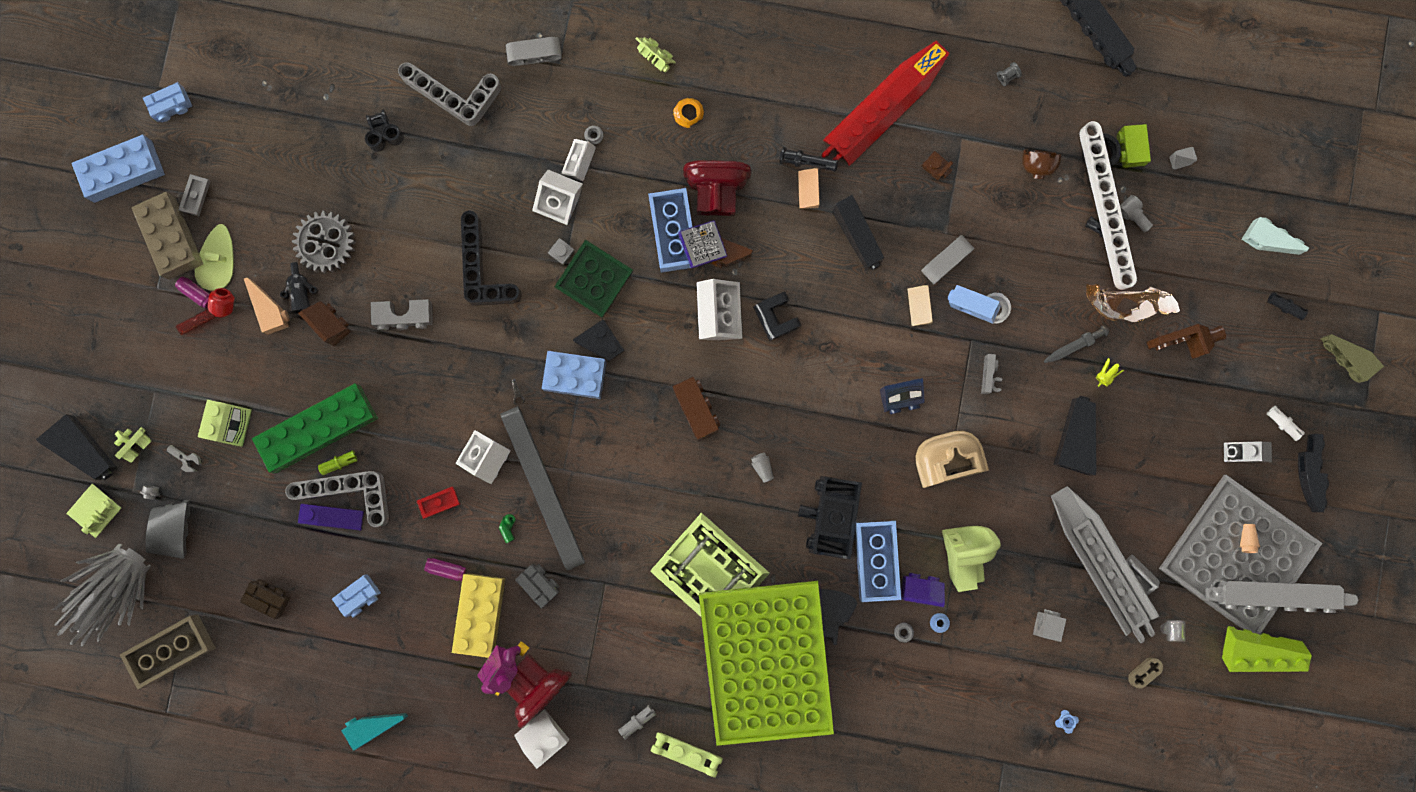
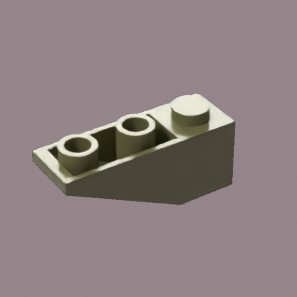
[1321,334,1384,383]

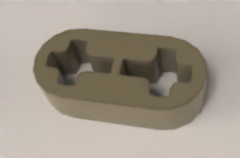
[1128,657,1163,689]

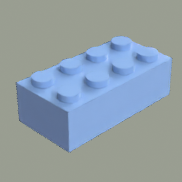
[71,135,165,203]
[648,188,692,273]
[855,521,901,602]

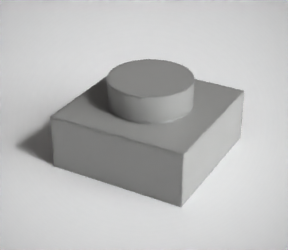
[548,238,575,265]

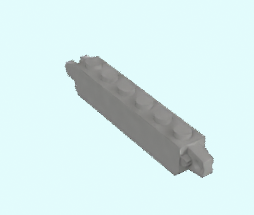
[1206,580,1358,613]

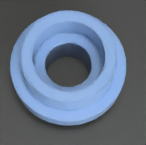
[930,613,950,633]

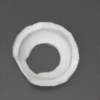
[987,292,1011,324]

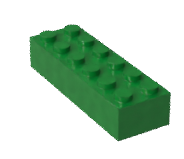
[252,383,378,473]

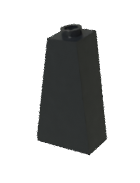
[832,195,884,270]
[1053,396,1096,476]
[36,414,118,480]

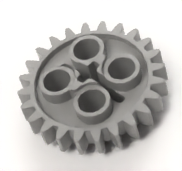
[292,211,356,273]

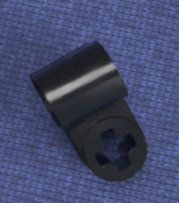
[365,109,404,152]

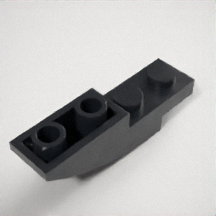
[1298,434,1329,513]

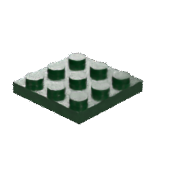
[554,239,633,318]

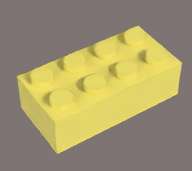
[452,573,505,658]

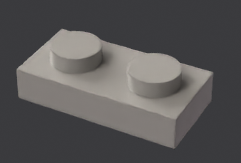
[179,174,211,217]

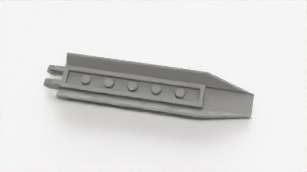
[1051,486,1159,643]

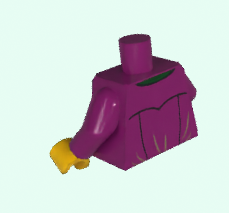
[477,641,530,696]

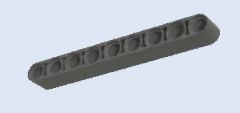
[500,406,585,571]

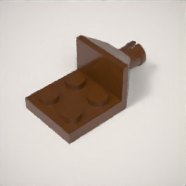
[1146,324,1226,359]

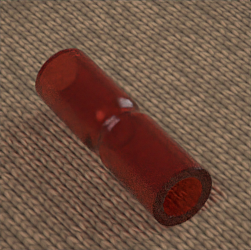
[176,309,216,335]

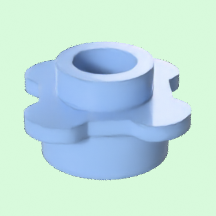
[1055,710,1079,734]

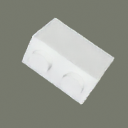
[532,170,583,225]
[456,430,511,484]
[514,709,569,769]

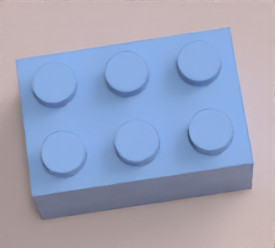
[542,351,606,399]

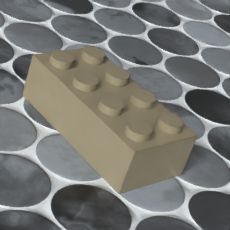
[131,192,203,280]
[120,614,216,690]

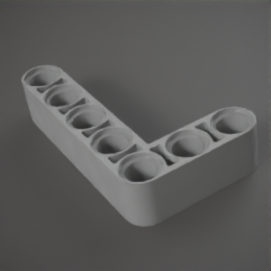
[398,63,501,126]
[285,471,389,527]

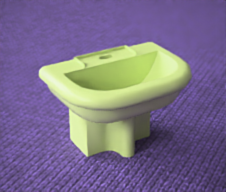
[942,526,1001,592]

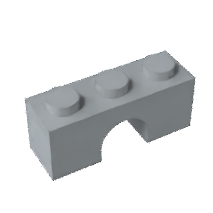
[371,299,433,330]

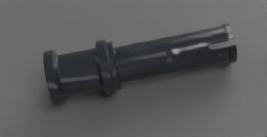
[779,147,838,172]

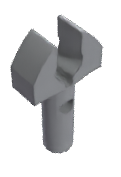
[167,445,202,472]

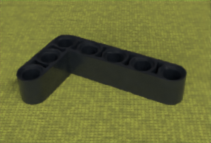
[461,210,522,306]

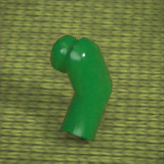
[499,514,515,543]

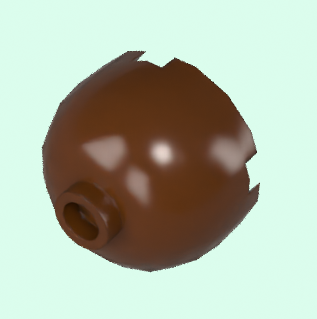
[1022,149,1062,179]

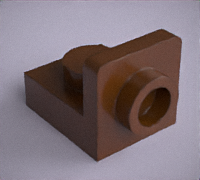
[921,151,953,181]

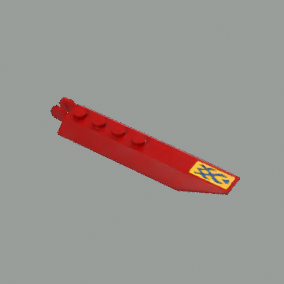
[821,41,950,166]

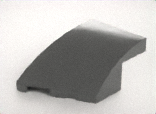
[145,500,190,559]

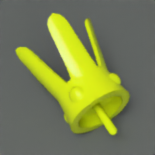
[1096,358,1124,387]

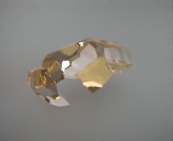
[1086,284,1180,322]

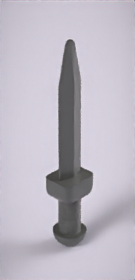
[1044,325,1110,363]

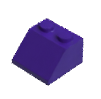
[901,573,945,607]

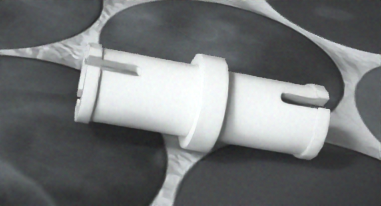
[1267,406,1305,441]

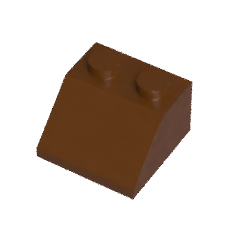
[298,301,351,347]

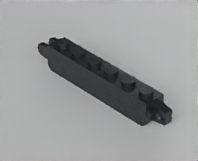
[1060,0,1137,77]

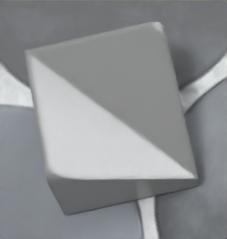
[1169,147,1197,169]

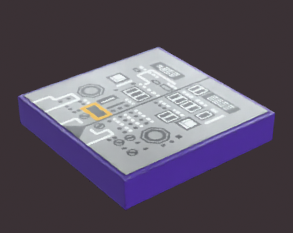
[678,220,727,269]

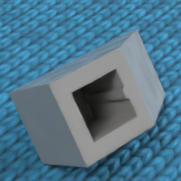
[1224,441,1272,462]

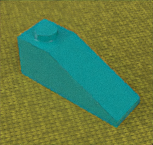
[341,713,408,751]

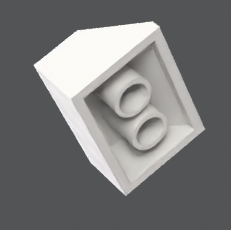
[697,279,742,340]

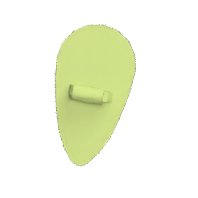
[195,224,234,291]

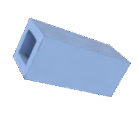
[948,285,1001,324]

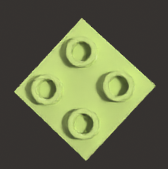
[636,37,676,73]
[66,484,121,538]

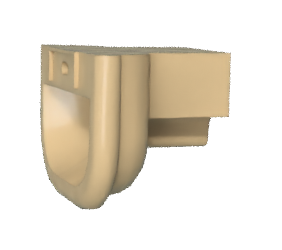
[915,431,989,488]

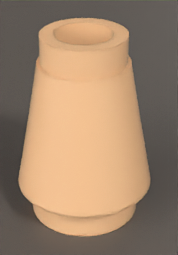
[1240,524,1260,553]

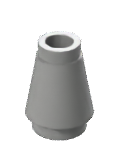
[751,452,774,482]

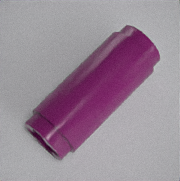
[175,276,209,309]
[424,558,466,581]

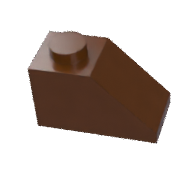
[711,238,753,268]

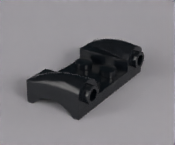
[806,476,862,559]

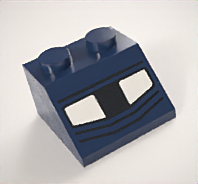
[880,378,925,415]

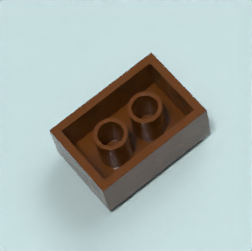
[672,377,720,441]

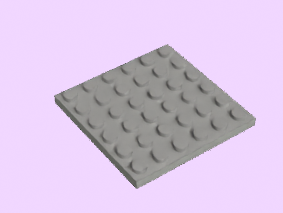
[1159,475,1322,634]

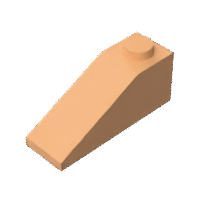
[244,278,290,335]

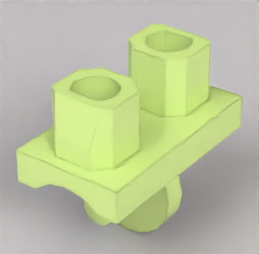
[115,427,152,463]

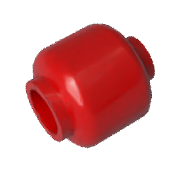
[207,288,235,318]

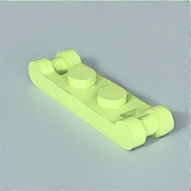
[651,732,723,777]

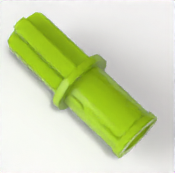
[318,450,358,475]

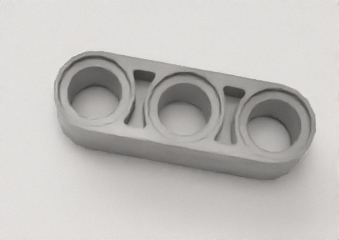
[506,37,562,66]
[921,235,975,285]

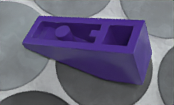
[298,504,364,530]

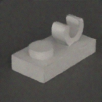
[981,354,1002,394]

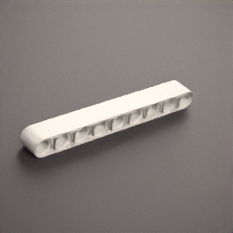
[1080,121,1137,290]

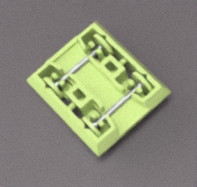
[650,513,770,616]

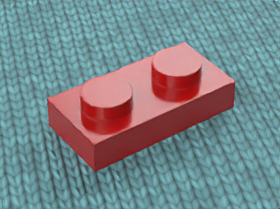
[417,486,461,519]

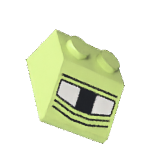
[198,400,252,447]

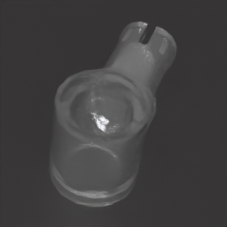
[1160,620,1186,641]

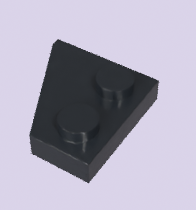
[573,319,625,362]

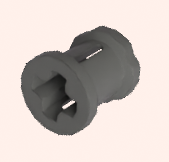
[997,62,1022,86]

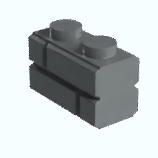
[515,564,560,609]

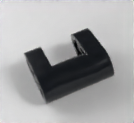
[753,292,802,341]

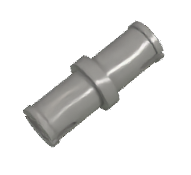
[618,705,656,740]

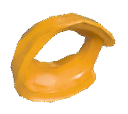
[673,98,704,128]

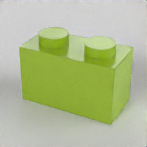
[1117,124,1151,168]

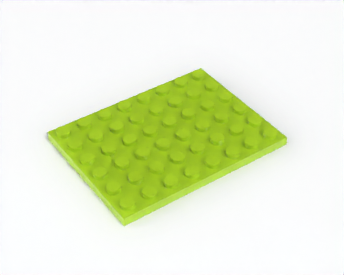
[699,581,834,746]

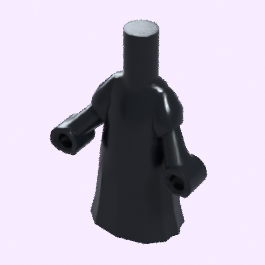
[280,262,319,314]

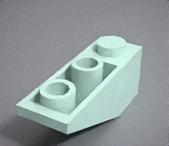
[1241,217,1309,255]

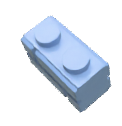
[143,82,192,122]
[332,575,381,618]

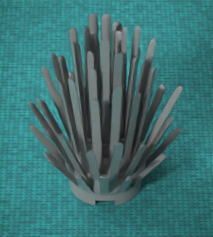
[53,544,151,646]

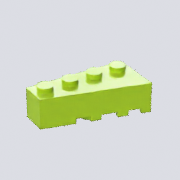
[1222,626,1312,672]

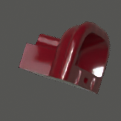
[683,160,751,216]
[506,654,572,728]

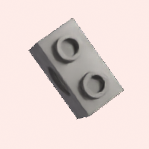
[1033,609,1066,642]

